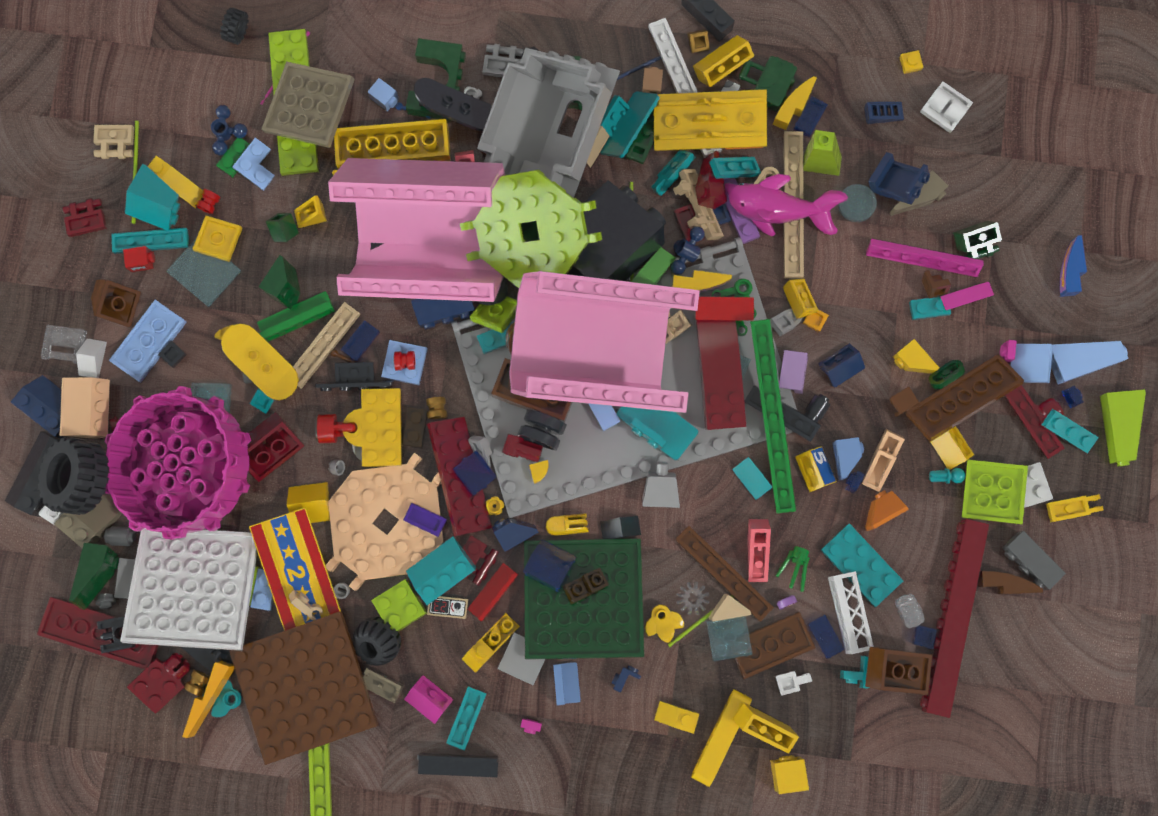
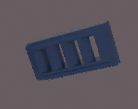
[864,102,904,124]

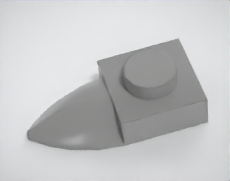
[771,309,803,336]
[468,435,492,472]

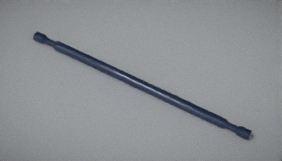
[617,56,662,80]

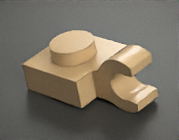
[289,590,323,621]

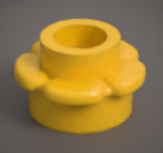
[486,496,504,515]

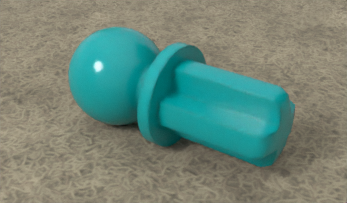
[929,468,966,484]

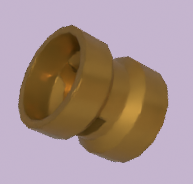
[426,397,447,419]
[184,669,210,697]

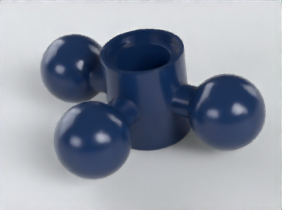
[211,105,248,155]
[671,226,705,275]

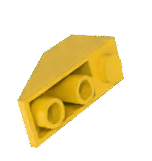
[462,613,520,673]

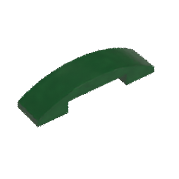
[626,109,654,164]

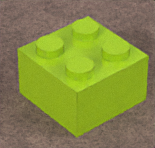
[371,579,427,632]

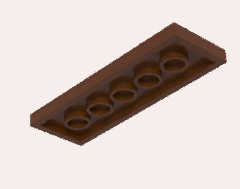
[906,354,1024,442]

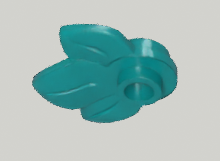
[203,680,242,717]

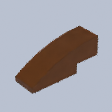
[978,571,1043,594]

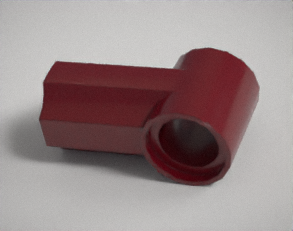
[502,434,543,462]

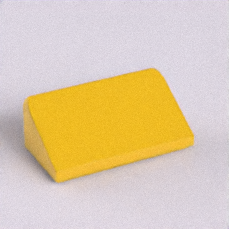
[783,279,819,319]

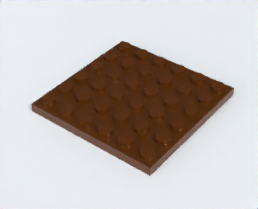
[229,611,378,765]

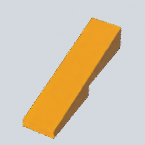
[182,661,235,738]

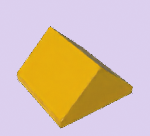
[287,482,330,523]

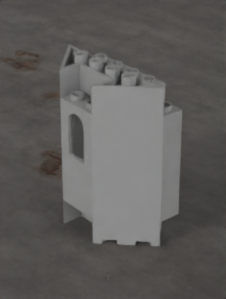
[477,48,620,198]

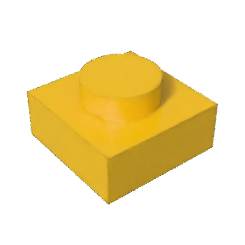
[899,50,923,74]

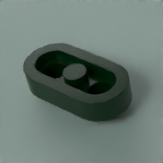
[929,360,965,390]

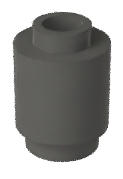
[104,526,136,546]

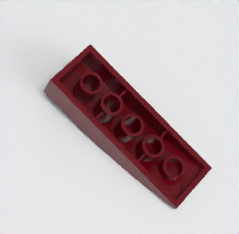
[696,320,747,430]

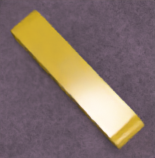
[691,689,752,787]

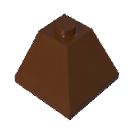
[91,279,141,328]

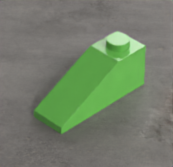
[632,247,676,285]

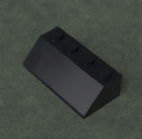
[5,432,59,517]

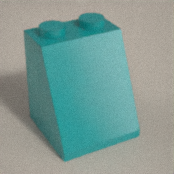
[125,164,180,231]

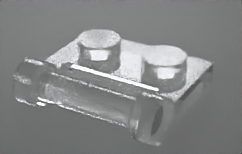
[41,325,87,364]

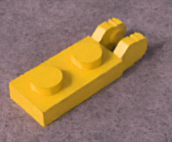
[1046,494,1104,522]

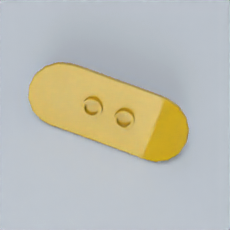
[221,324,299,400]

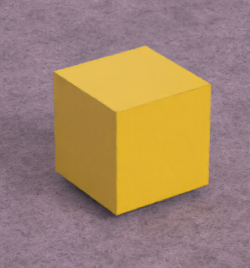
[770,755,809,794]

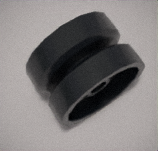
[517,409,567,451]

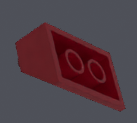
[247,412,304,482]

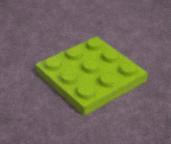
[962,460,1028,524]

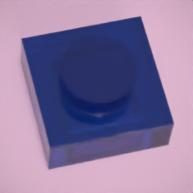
[1061,385,1084,408]
[846,471,865,493]
[912,625,937,649]

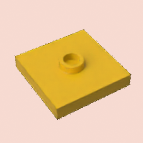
[192,216,242,262]

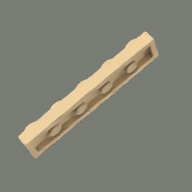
[293,302,361,389]

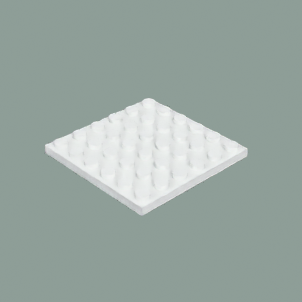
[120,528,257,650]

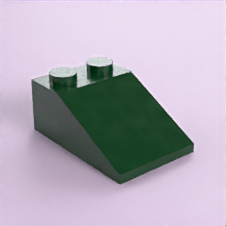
[69,543,119,610]

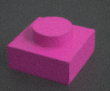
[1000,340,1017,363]
[521,718,542,734]

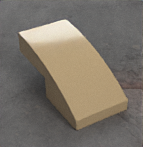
[665,310,693,345]

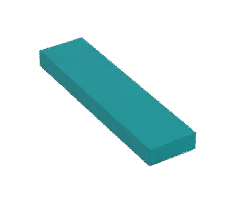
[111,228,189,254]

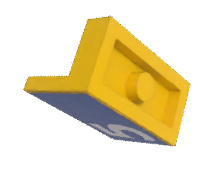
[795,446,837,492]

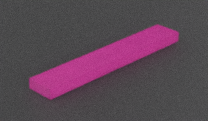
[866,239,983,277]

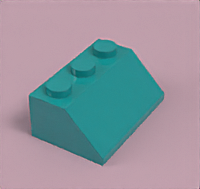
[406,536,477,605]

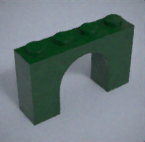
[406,38,466,121]

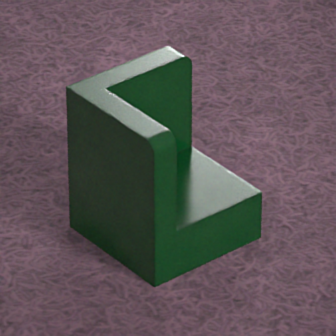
[266,213,299,242]

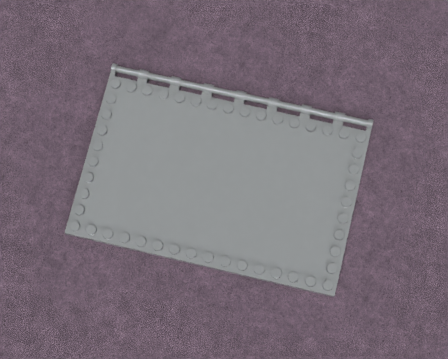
[451,237,797,518]

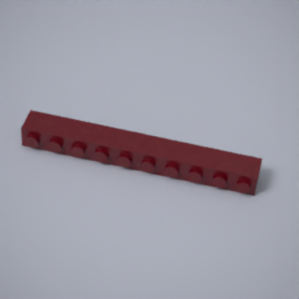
[920,519,989,718]

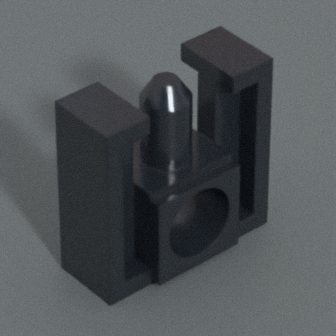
[97,616,136,653]

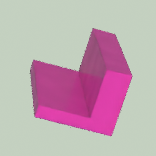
[404,675,453,724]

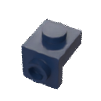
[611,665,641,693]

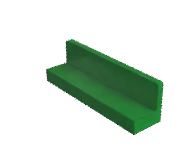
[257,291,336,342]

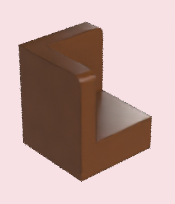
[922,270,951,299]
[889,386,919,417]

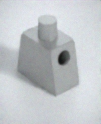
[642,462,680,508]

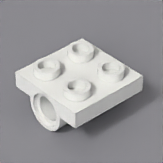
[920,82,973,133]

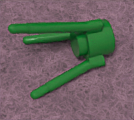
[776,546,810,592]

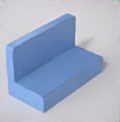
[553,662,580,705]

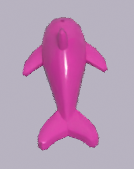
[724,174,848,236]

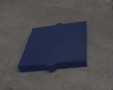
[453,450,496,496]

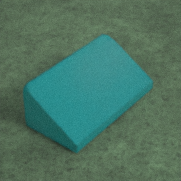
[732,457,772,500]

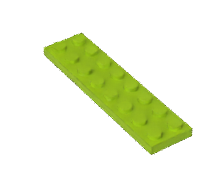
[269,29,319,176]

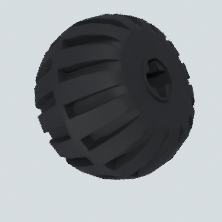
[352,617,401,666]

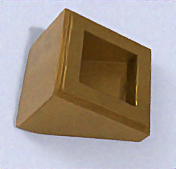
[688,30,710,53]

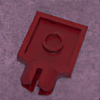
[127,653,191,714]

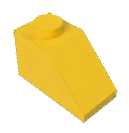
[893,339,939,374]
[654,701,699,734]

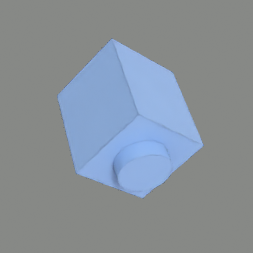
[368,78,399,111]

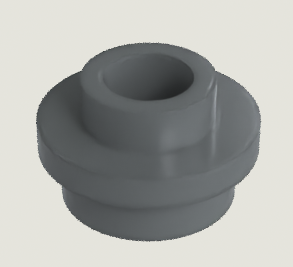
[96,594,116,609]

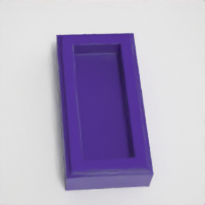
[403,503,447,537]

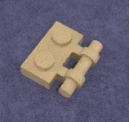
[94,125,134,159]

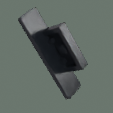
[315,362,394,391]

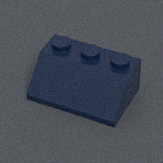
[411,299,475,330]
[11,375,66,439]

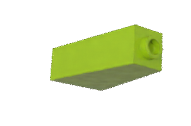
[803,130,842,176]
[1100,390,1146,466]

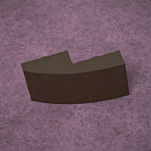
[563,568,609,605]

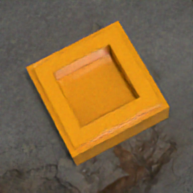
[802,310,829,332]

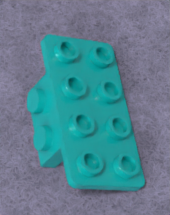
[600,91,660,158]
[617,407,698,460]

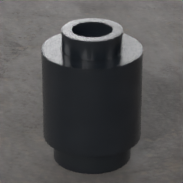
[804,394,831,422]

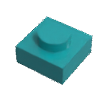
[250,388,275,414]

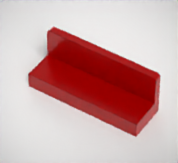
[695,297,754,321]
[467,563,519,622]

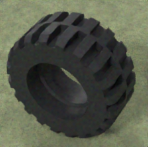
[38,437,110,515]

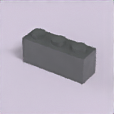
[1002,531,1066,590]

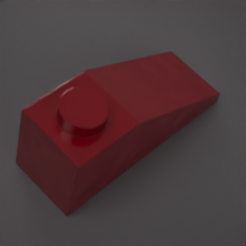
[695,151,727,209]

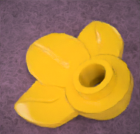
[645,604,684,643]

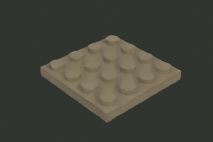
[261,61,355,148]

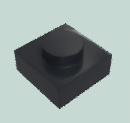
[158,341,187,368]

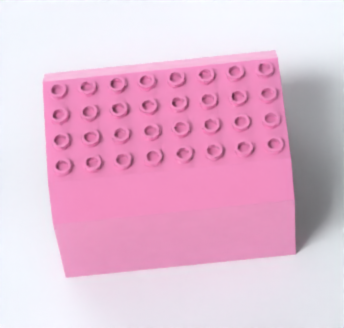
[328,158,506,302]
[510,271,700,413]

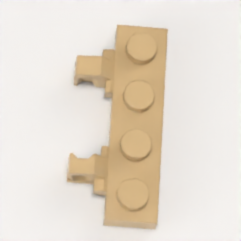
[673,169,724,240]

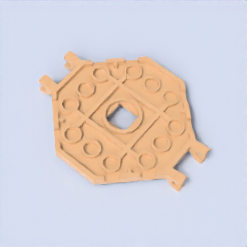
[326,453,444,591]

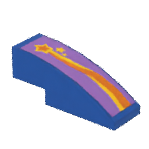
[1060,235,1087,297]

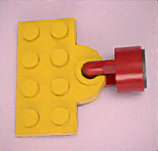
[315,388,402,467]

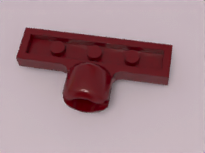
[1005,385,1065,459]

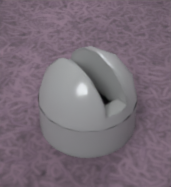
[328,460,345,476]
[334,582,350,599]

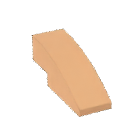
[862,429,905,492]

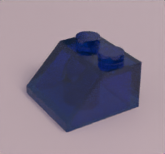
[523,539,577,592]

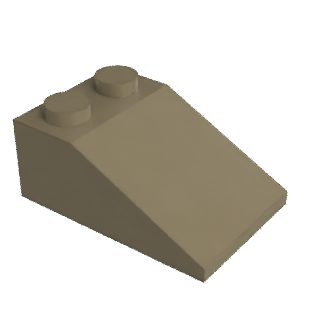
[54,493,123,548]

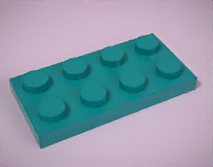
[821,523,903,608]

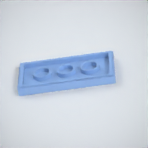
[109,300,187,383]

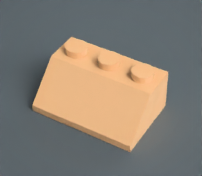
[60,377,110,439]

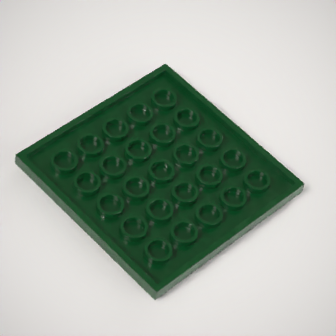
[524,539,644,660]

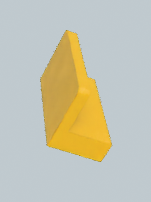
[931,426,974,470]

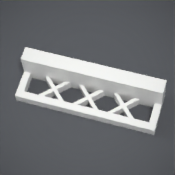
[828,571,874,654]

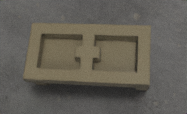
[363,667,404,703]

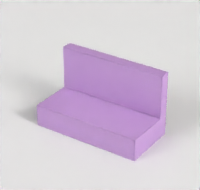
[779,350,808,394]

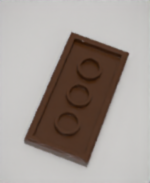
[728,612,816,679]

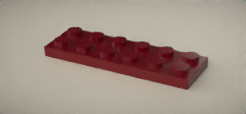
[427,417,492,537]
[37,597,159,669]

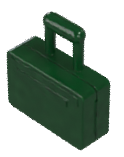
[739,56,797,112]

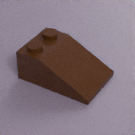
[865,647,932,695]

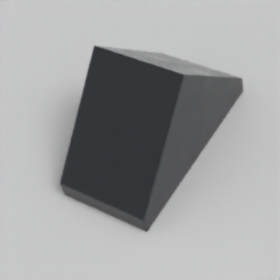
[600,516,641,539]

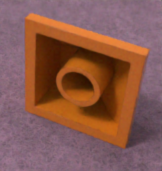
[865,490,909,531]

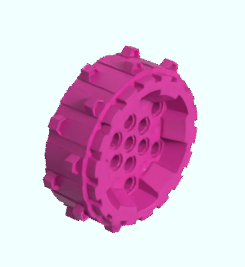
[104,386,251,540]

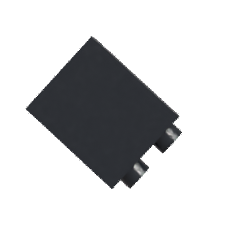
[567,180,666,281]

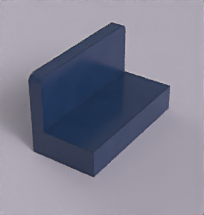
[818,343,865,388]

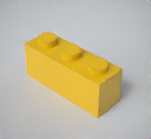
[693,35,754,87]
[733,703,799,754]

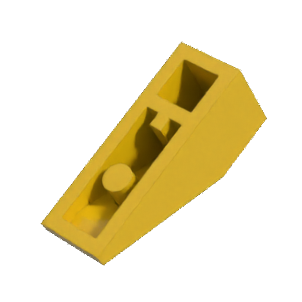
[148,156,203,209]

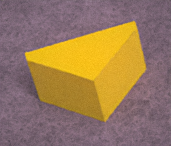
[294,196,327,228]

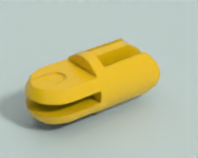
[546,513,589,536]

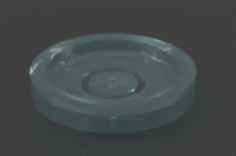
[838,184,877,222]

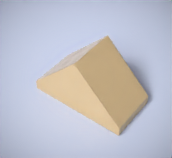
[709,594,751,621]

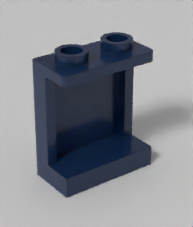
[868,152,930,205]

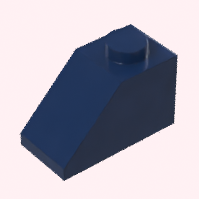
[492,518,539,552]

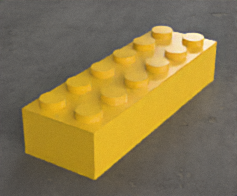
[334,119,451,169]

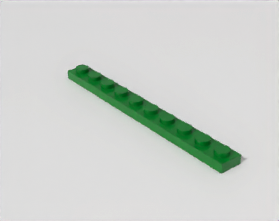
[750,319,796,513]

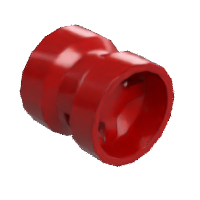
[195,189,221,214]
[394,351,415,371]

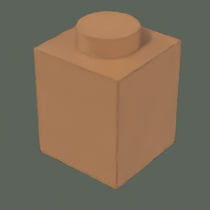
[642,67,663,94]

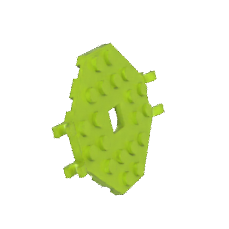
[460,170,602,288]

